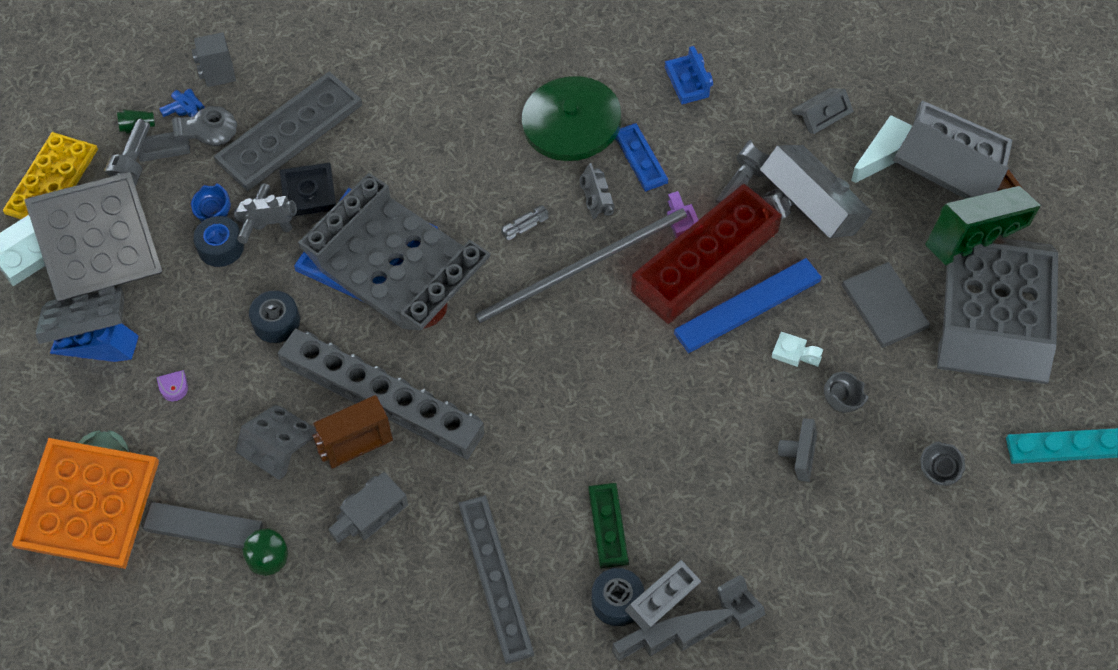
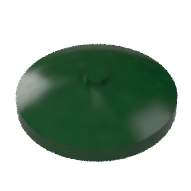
[522,76,622,161]

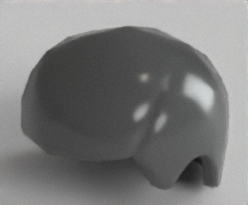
[824,371,869,413]
[920,441,965,486]

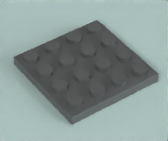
[24,172,163,302]

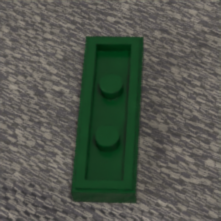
[588,483,629,568]

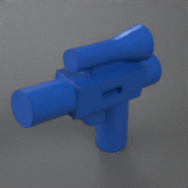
[159,89,205,117]

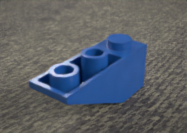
[50,324,139,362]

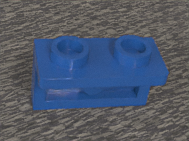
[665,46,713,105]

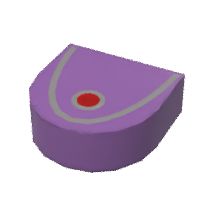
[157,370,188,401]

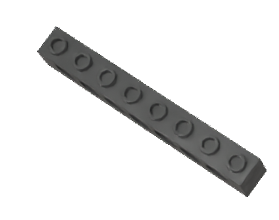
[277,328,485,460]

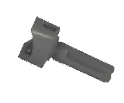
[104,119,150,187]
[716,140,770,209]

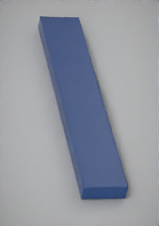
[674,258,822,354]

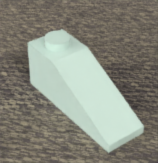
[851,115,912,183]

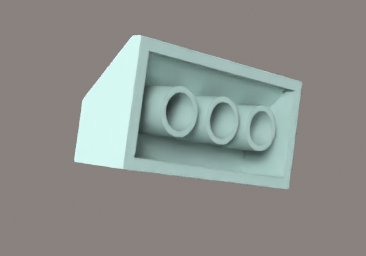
[0,215,45,286]

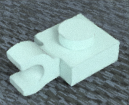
[772,332,823,367]

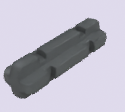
[501,205,549,240]

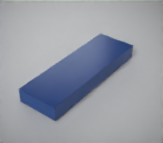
[615,123,668,192]

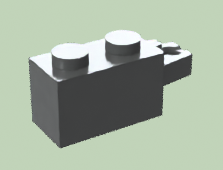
[329,472,408,543]

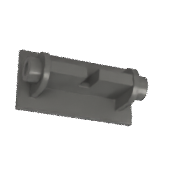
[579,163,615,219]

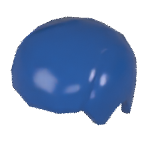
[191,184,231,222]

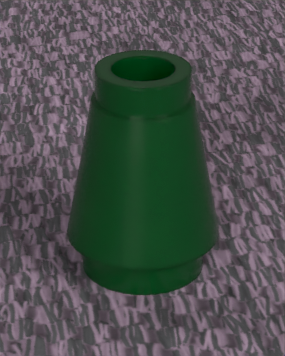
[117,109,155,134]

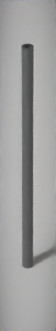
[475,208,687,323]

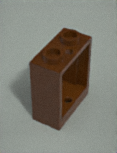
[312,395,393,468]

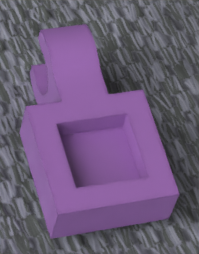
[667,191,701,238]

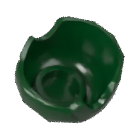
[242,528,288,576]

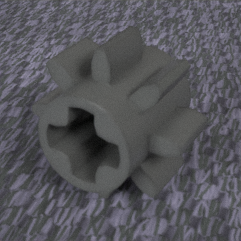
[760,189,794,221]

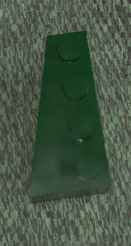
[925,186,1041,265]

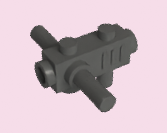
[234,183,297,244]

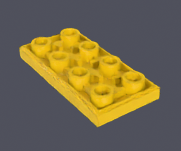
[2,132,98,219]

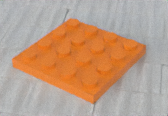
[12,438,159,569]

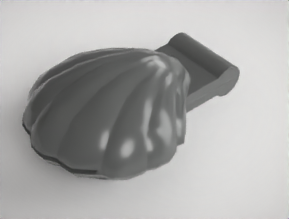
[172,106,237,146]

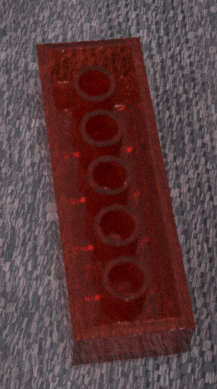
[631,183,782,325]

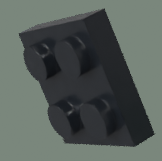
[280,162,336,216]

